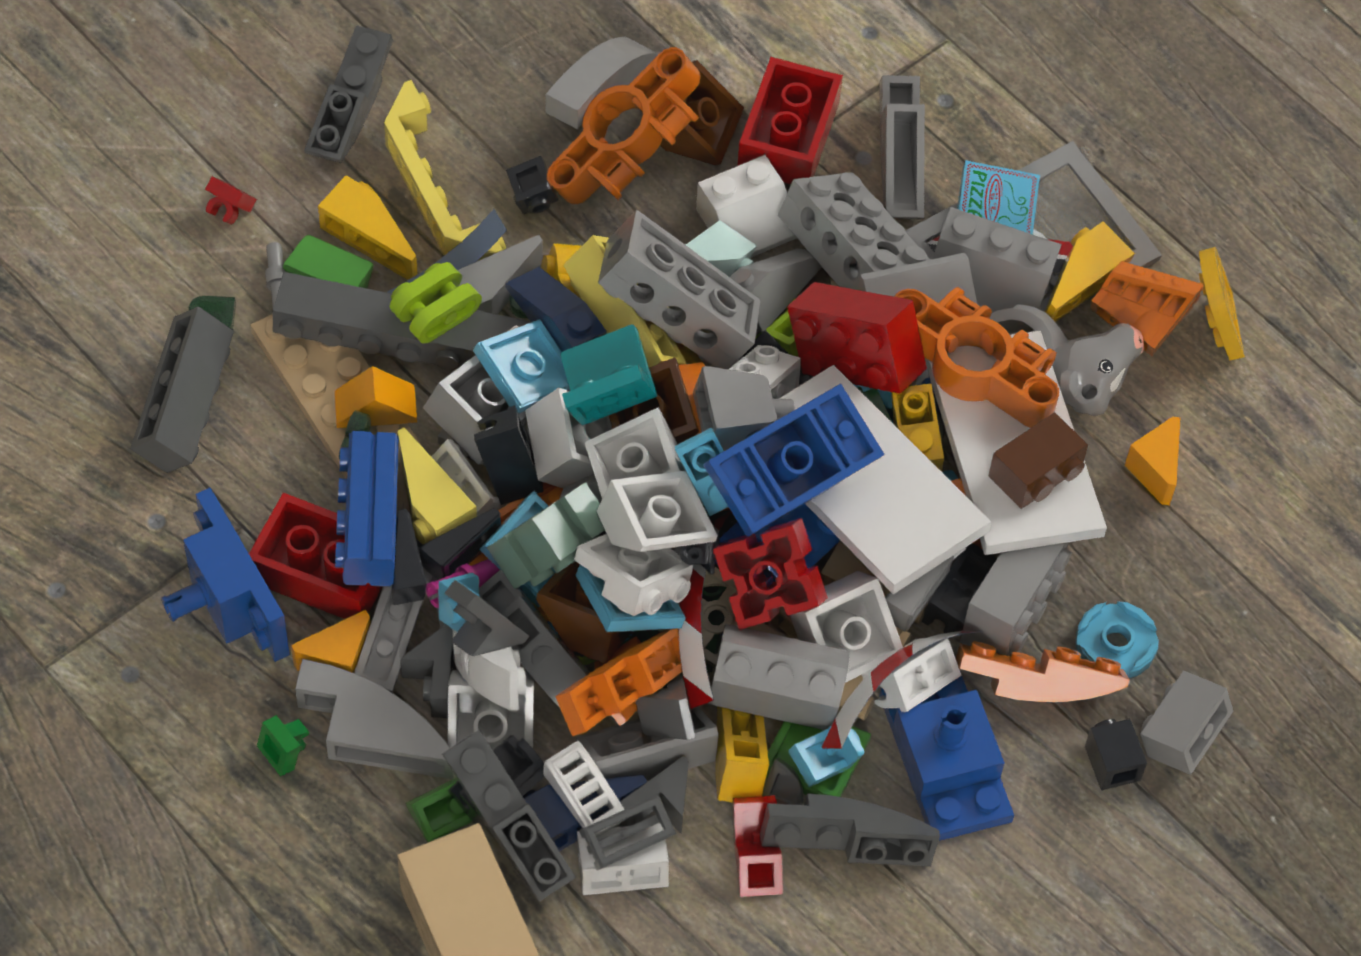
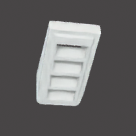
[543,741,626,838]

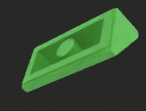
[282,235,373,288]
[405,778,472,843]

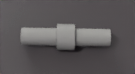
[265,242,289,308]

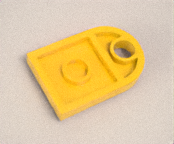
[1199,247,1245,361]

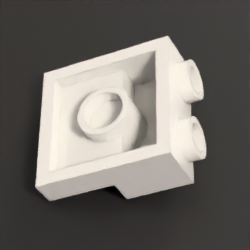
[574,534,694,616]

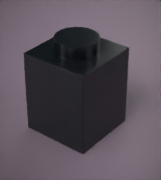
[1085,719,1147,791]

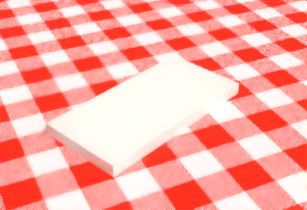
[925,330,1107,555]
[779,365,991,595]

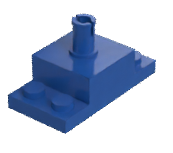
[703,383,885,537]
[161,487,290,662]
[879,669,1014,841]

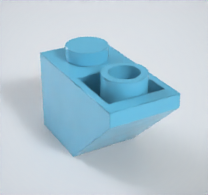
[674,428,728,516]

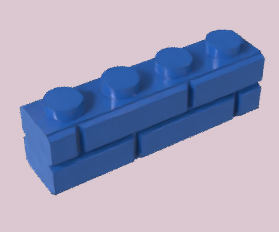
[335,431,399,587]

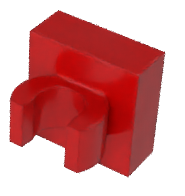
[205,176,257,225]

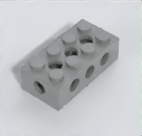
[778,172,931,290]
[598,209,761,369]

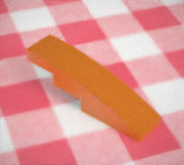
[555,628,683,736]

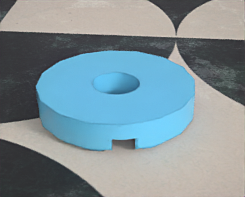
[1076,601,1159,678]

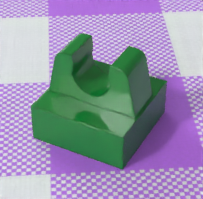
[257,715,310,776]

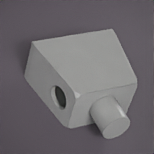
[693,366,795,451]

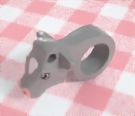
[989,304,1144,416]

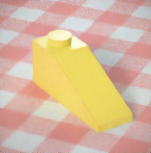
[397,427,477,544]

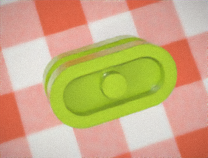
[390,262,482,344]

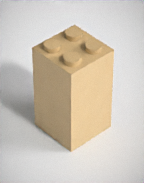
[397,823,540,956]

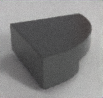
[762,758,804,805]

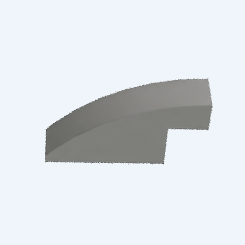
[545,37,657,130]
[880,75,925,219]
[295,659,454,779]

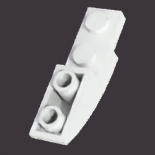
[452,629,526,710]

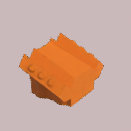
[1091,261,1205,356]

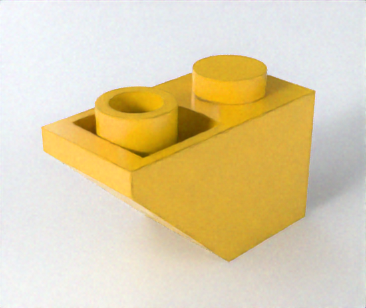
[891,384,944,472]

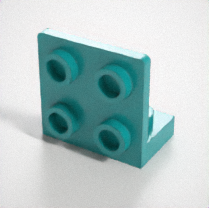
[560,324,657,426]

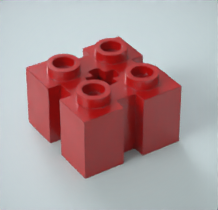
[713,518,828,630]

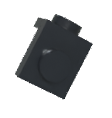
[506,156,559,215]

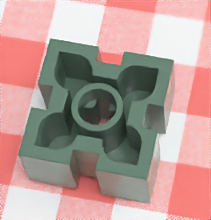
[487,482,605,589]

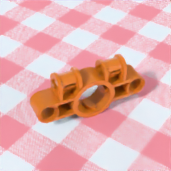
[547,47,700,205]
[894,287,1059,428]

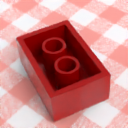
[737,57,843,184]
[787,282,927,394]
[249,492,383,619]

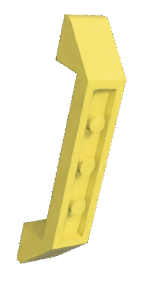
[384,80,506,262]

